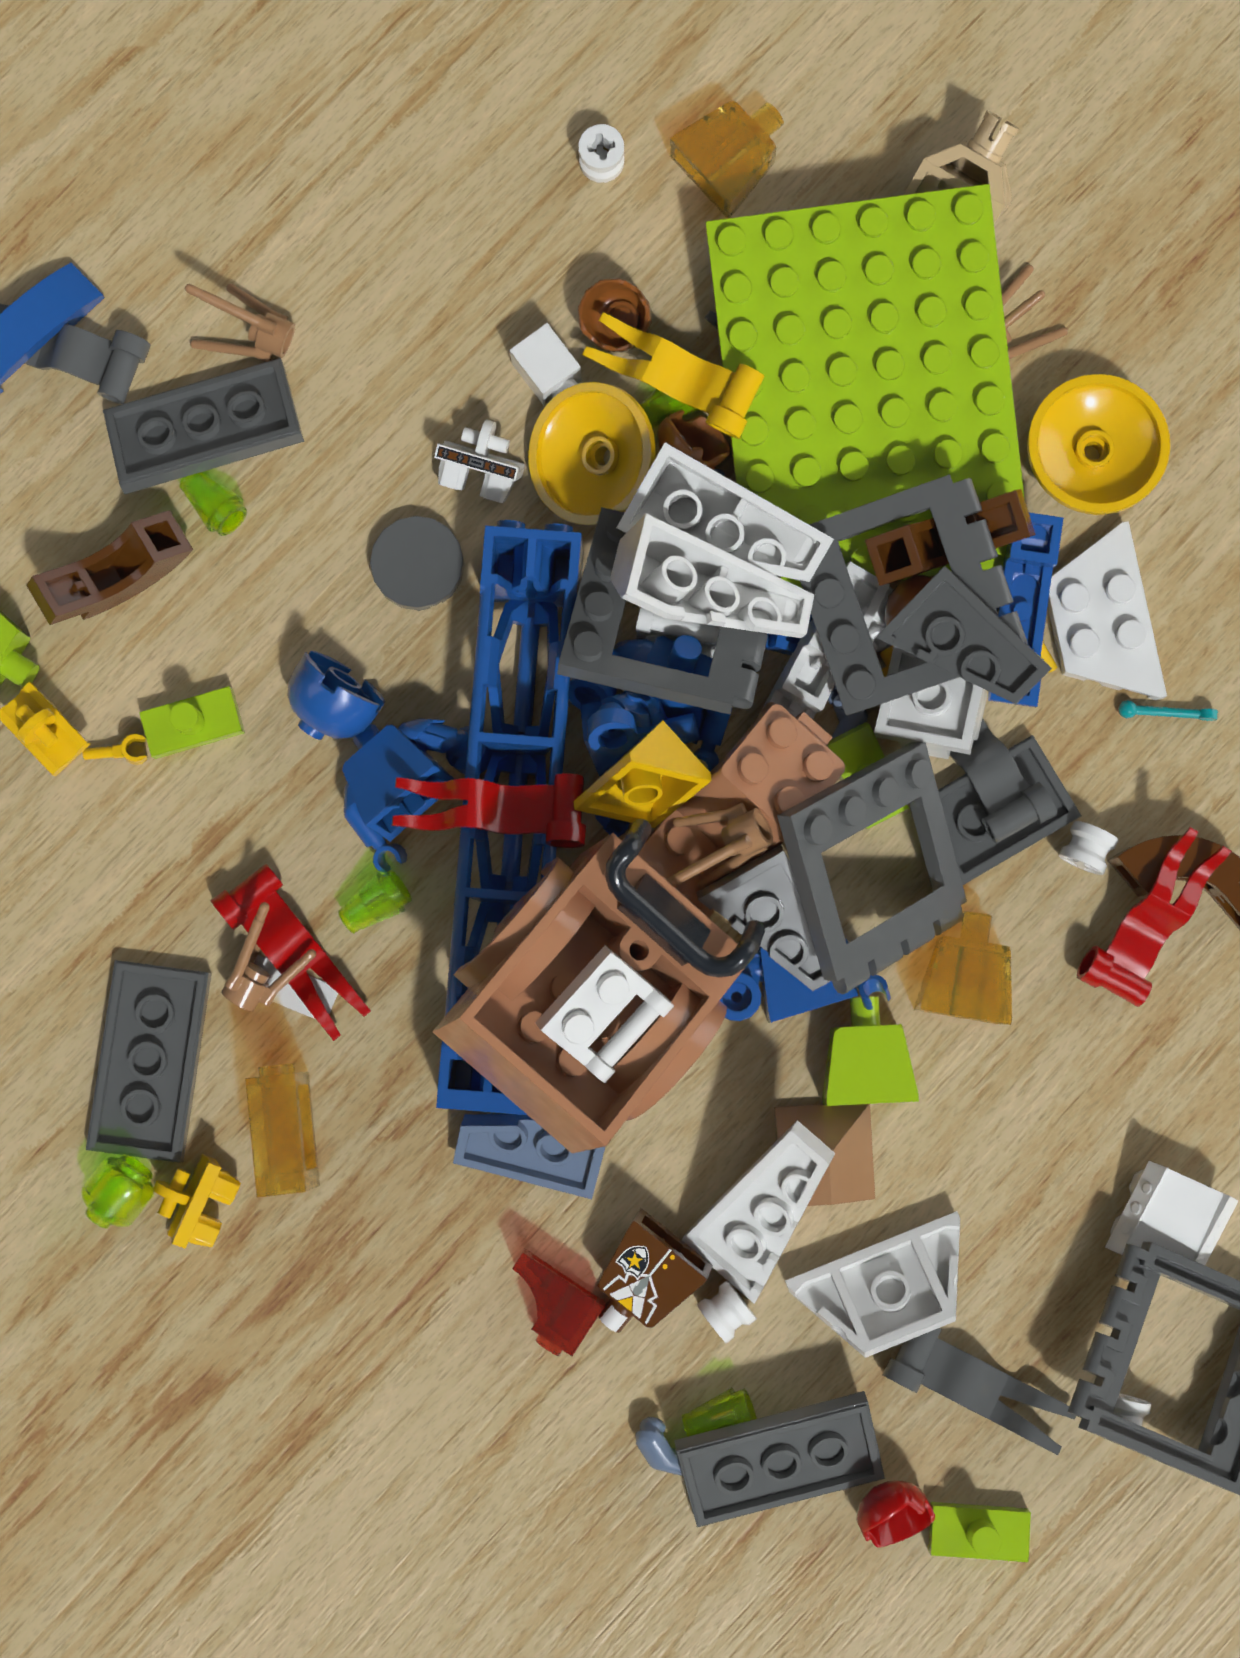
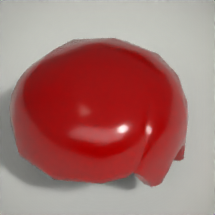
[856,1480,936,1548]

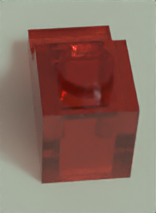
[512,1248,605,1356]

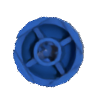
[287,651,386,740]

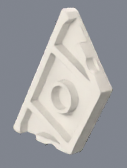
[1048,521,1167,700]
[785,1211,960,1358]

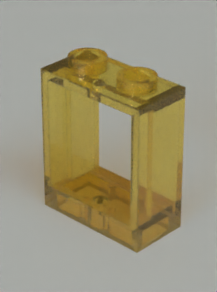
[245,1063,320,1198]

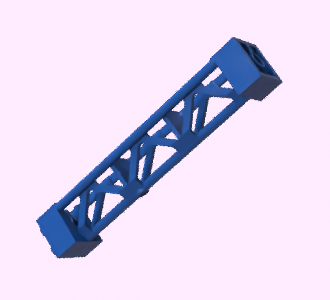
[436,520,584,1115]

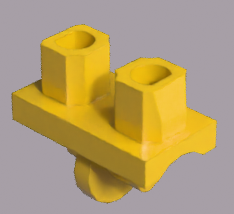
[0,682,90,777]
[153,1154,241,1249]

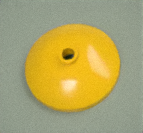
[1027,374,1170,515]
[528,382,656,525]

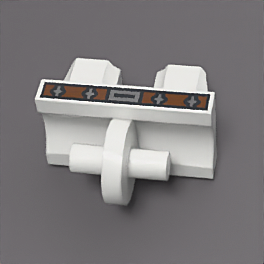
[434,419,525,503]

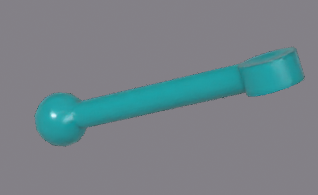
[1118,700,1218,721]

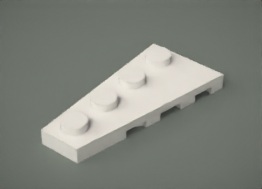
[682,1120,835,1304]

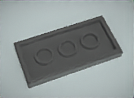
[103,358,305,494]
[86,960,212,1163]
[674,1391,885,1527]

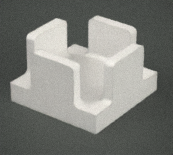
[874,646,987,759]

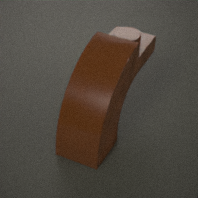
[865,489,1036,586]
[26,510,193,625]
[1108,835,1240,930]

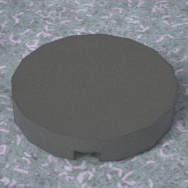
[370,516,465,611]

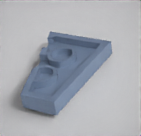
[453,1114,606,1199]

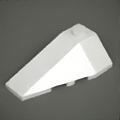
[616,443,834,582]
[610,513,814,638]

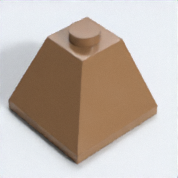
[774,1104,875,1206]

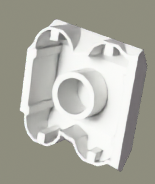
[1105,1161,1238,1265]

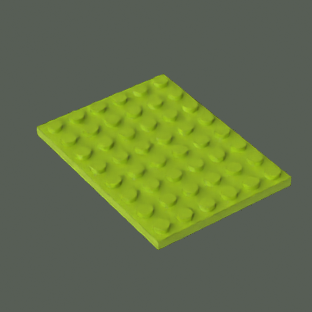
[706,184,1025,588]

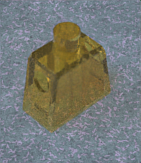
[670,101,784,219]
[914,911,1012,1025]

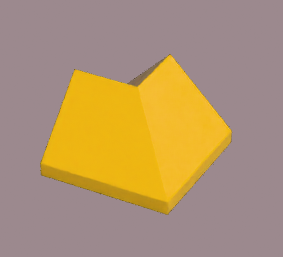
[573,721,712,828]

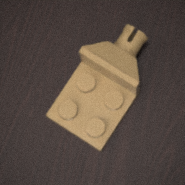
[904,110,1019,226]

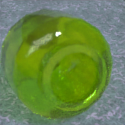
[81,1154,154,1229]

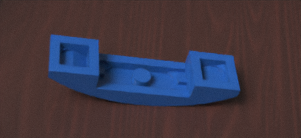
[0,263,105,394]
[988,512,1064,708]

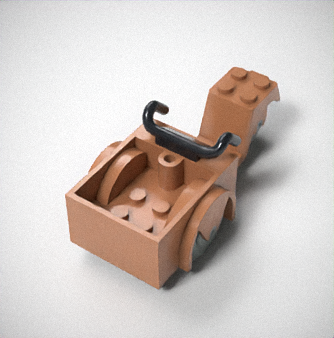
[432,702,845,1153]

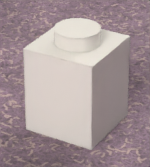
[509,323,582,407]

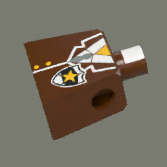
[597,1208,713,1333]

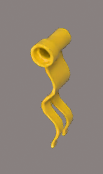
[582,312,765,439]

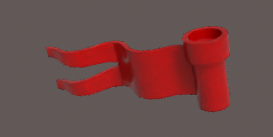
[392,773,586,848]
[1077,827,1232,1007]
[210,864,371,1041]

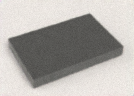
[910,735,1082,885]

